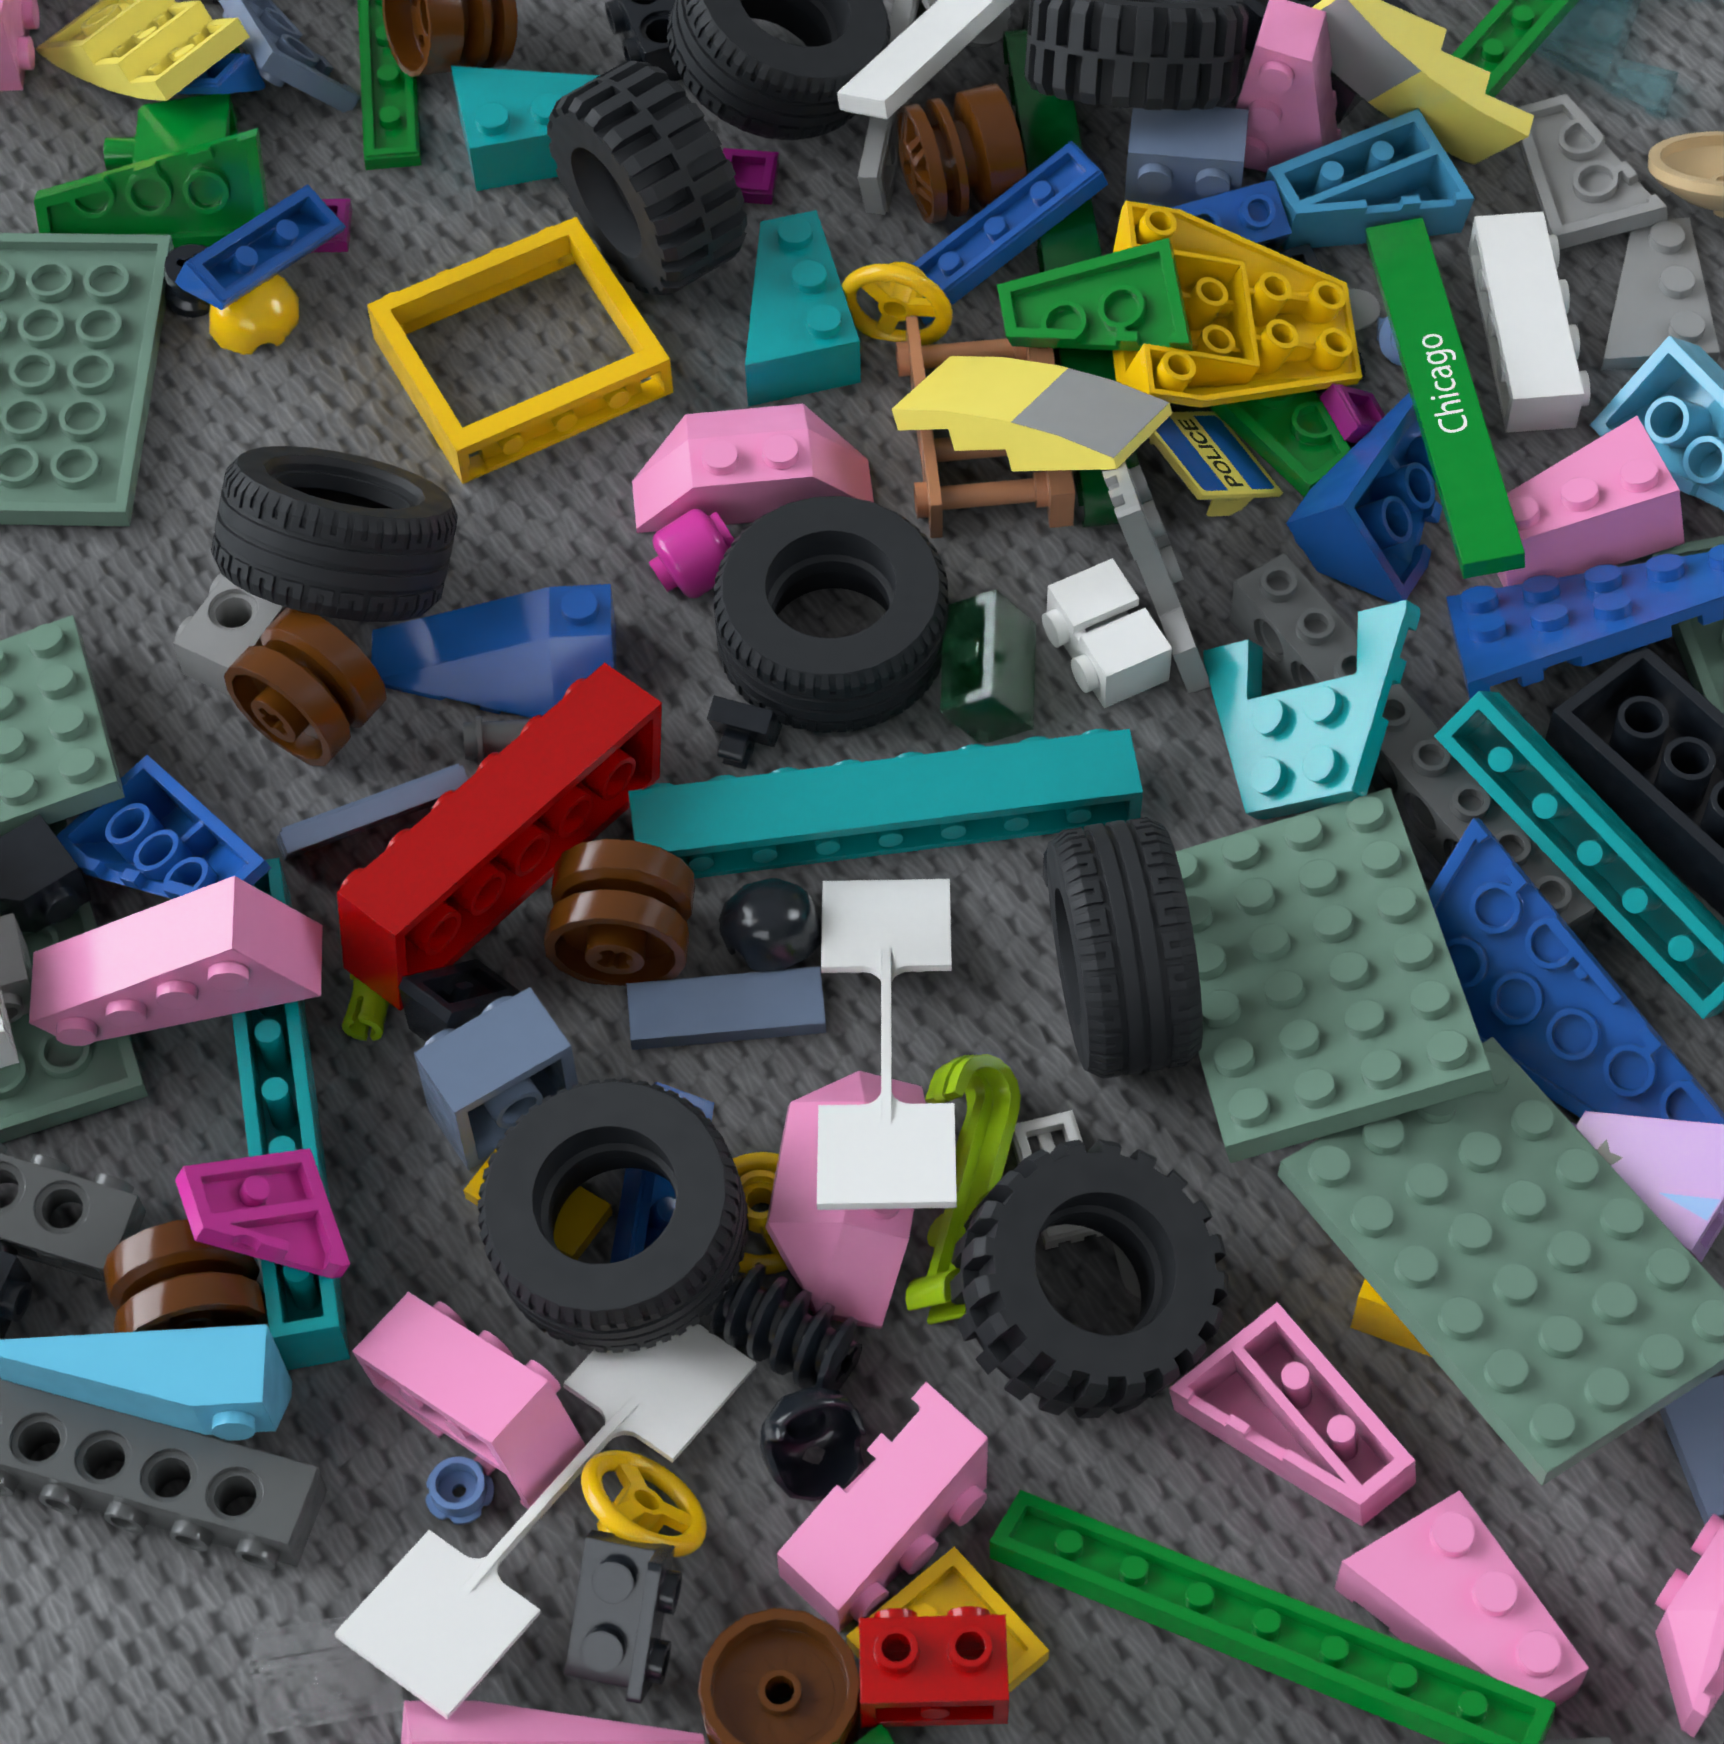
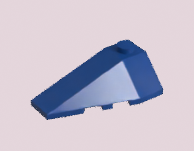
[1286,393,1443,603]
[371,584,616,718]
[56,755,271,899]

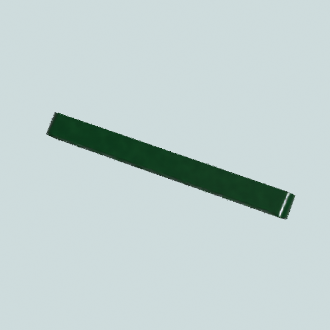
[1003,29,1144,527]

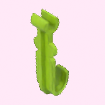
[905,1054,1021,1325]

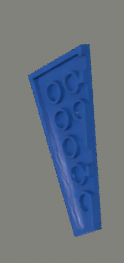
[1446,544,1724,700]
[1428,818,1724,1125]

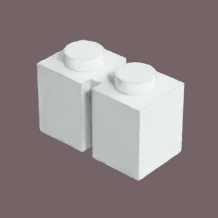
[1042,558,1172,708]

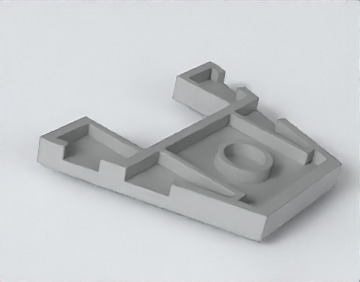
[1101,461,1211,693]

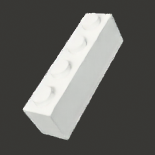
[1468,212,1590,433]

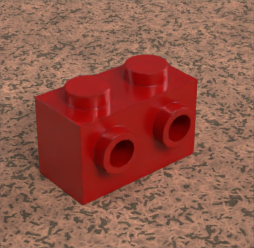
[859,1606,1009,1727]

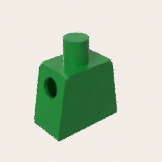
[104,93,238,171]

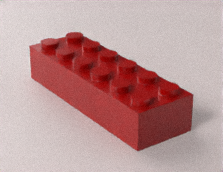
[337,663,662,1011]

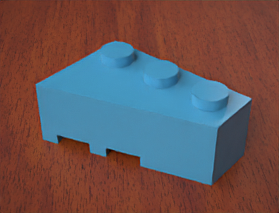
[1265,109,1475,250]

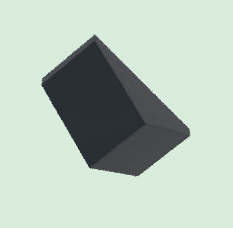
[398,959,521,1042]

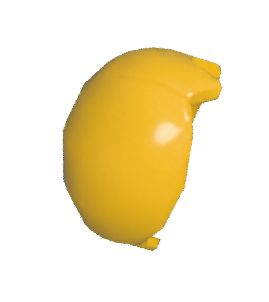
[209,274,299,355]

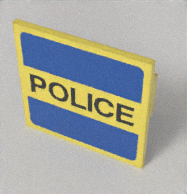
[1149,411,1283,517]

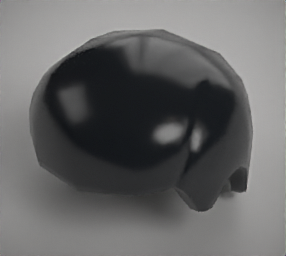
[719,878,822,971]
[760,1387,866,1502]

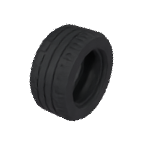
[211,446,458,622]

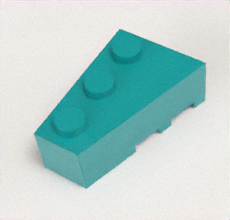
[451,66,600,191]
[745,210,861,407]

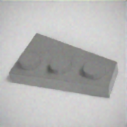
[1516,94,1668,250]
[1601,218,1720,370]

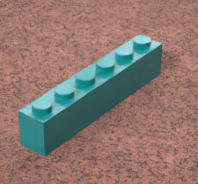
[1434,691,1724,1019]

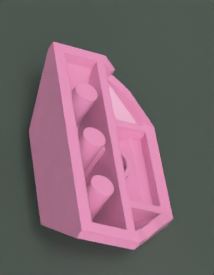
[632,404,874,533]
[765,1071,926,1329]
[1655,1513,1724,1738]

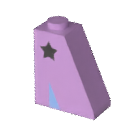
[1571,1111,1724,1262]

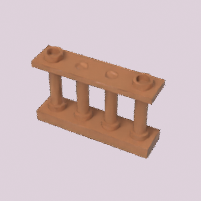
[895,316,1075,538]

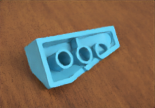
[1590,336,1724,511]
[0,1324,292,1441]

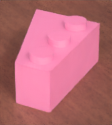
[1236,0,1342,173]
[1497,416,1685,587]
[352,1292,586,1509]
[777,1382,988,1633]
[1334,1490,1589,1707]

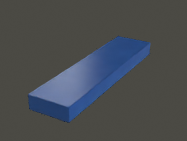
[912,141,1108,326]

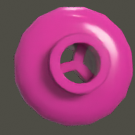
[648,509,735,598]

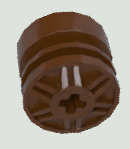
[382,0,518,77]
[897,84,1026,224]

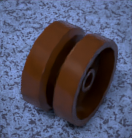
[224,608,387,766]
[544,839,695,986]
[103,1219,269,1333]
[698,1608,861,1744]

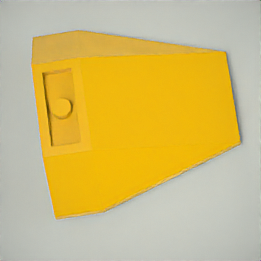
[1113,200,1362,408]

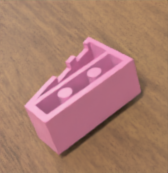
[1169,1302,1416,1526]

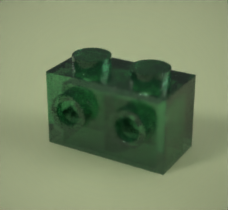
[940,589,1036,743]

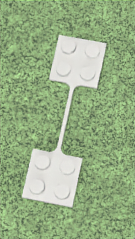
[817,879,957,1210]
[335,1324,757,1720]

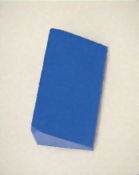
[177,53,265,94]

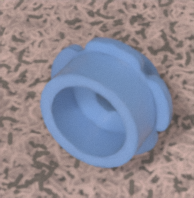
[425,1456,494,1525]

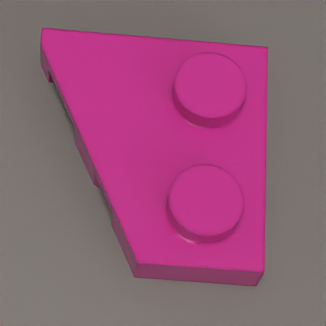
[175,1148,351,1279]

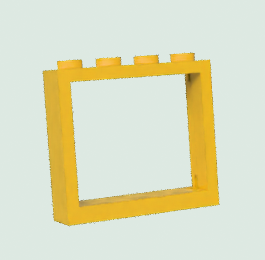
[367,217,673,484]

